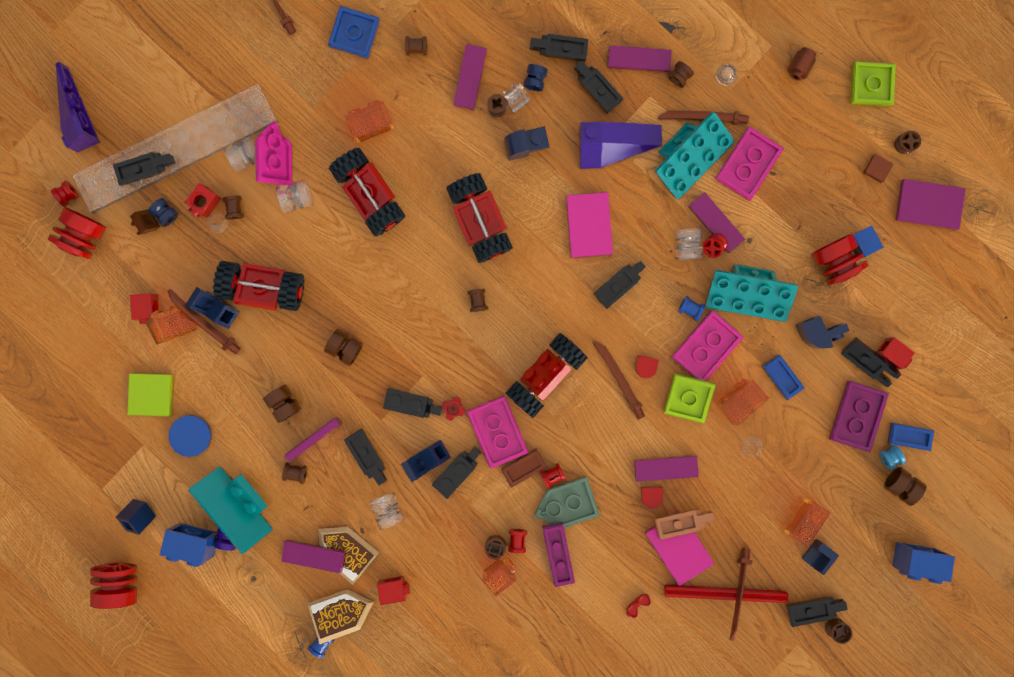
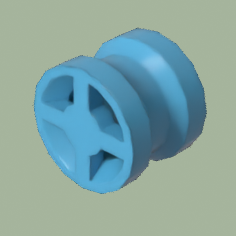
[879,445,906,471]

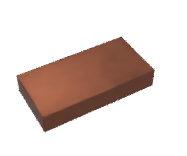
[501,449,547,488]

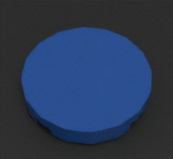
[168,415,212,457]

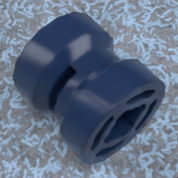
[523,64,548,91]
[148,198,179,227]

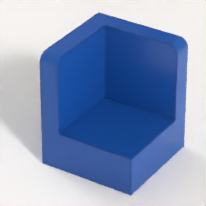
[853,226,884,258]

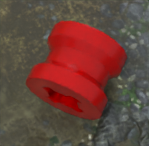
[51,180,79,207]
[702,233,728,258]

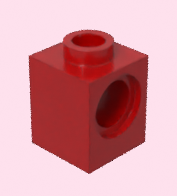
[184,183,222,218]
[130,293,160,324]
[876,337,915,369]
[377,576,410,605]

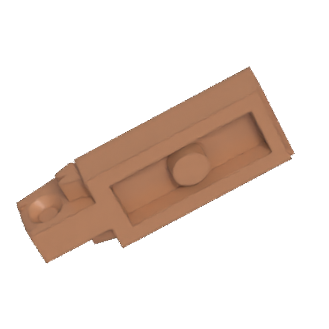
[654,509,715,540]

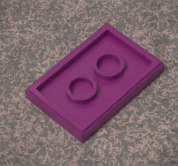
[895,179,966,230]
[829,380,889,453]

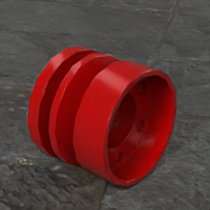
[48,207,107,259]
[811,234,869,285]
[90,562,137,609]

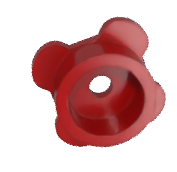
[441,397,465,421]

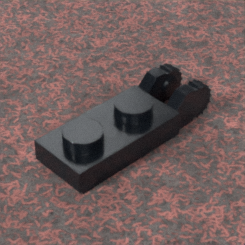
[841,337,901,387]

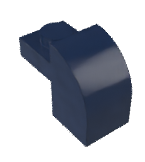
[504,126,550,161]
[185,287,240,329]
[796,316,850,349]
[401,440,451,482]

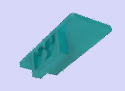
[655,112,735,199]
[705,264,798,322]
[188,467,272,554]

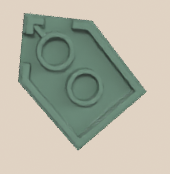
[534,476,600,528]

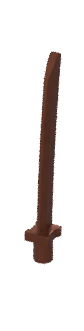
[272,0,296,35]
[658,111,749,125]
[168,289,241,354]
[593,341,645,420]
[730,548,753,641]

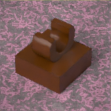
[130,209,161,235]

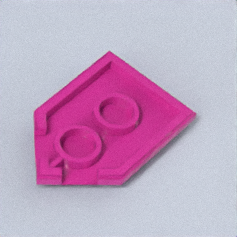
[255,121,292,186]

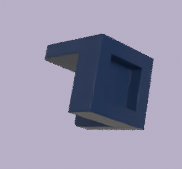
[116,499,156,535]
[802,539,839,575]

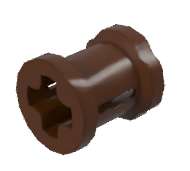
[405,36,427,56]
[487,94,506,117]
[222,195,244,220]
[467,289,488,312]
[282,462,308,484]

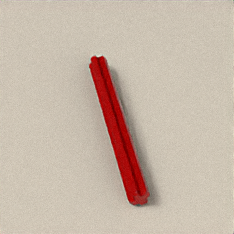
[664,585,789,603]

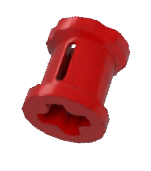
[540,463,566,489]
[508,529,527,553]

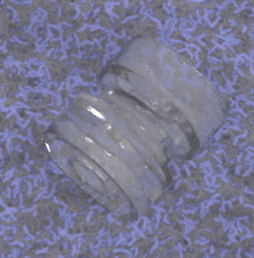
[224,135,256,172]
[276,179,313,213]
[675,228,703,261]
[369,492,405,530]

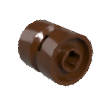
[324,329,363,366]
[263,384,302,423]
[884,467,927,506]

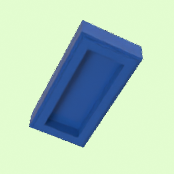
[762,354,804,400]
[887,423,934,451]

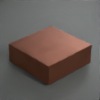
[863,154,893,183]

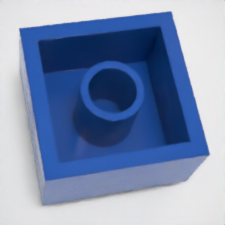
[160,523,219,567]
[892,542,955,584]

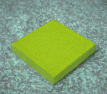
[850,61,896,107]
[128,373,173,416]
[663,373,716,423]

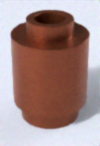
[787,47,816,81]

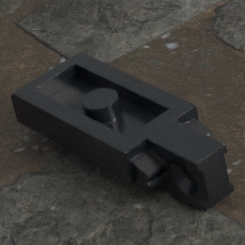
[530,34,588,62]
[574,61,623,114]
[113,152,176,186]
[593,261,646,309]
[383,388,442,418]
[344,429,387,486]
[432,447,481,499]
[786,597,848,627]

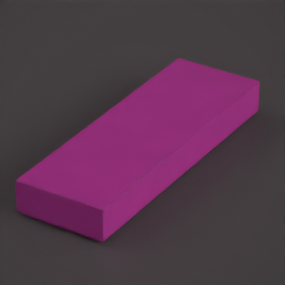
[454,44,487,110]
[608,46,672,72]
[688,192,745,253]
[284,417,342,462]
[634,455,699,482]
[542,522,575,587]
[281,540,345,573]

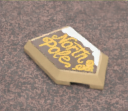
[318,526,379,585]
[307,589,374,644]

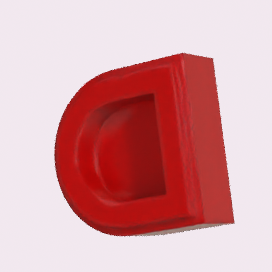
[635,355,659,378]
[641,487,663,509]

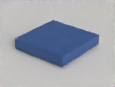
[328,6,380,59]

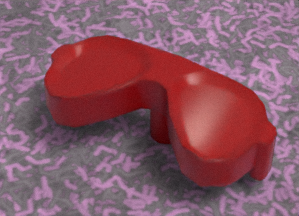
[626,594,651,618]

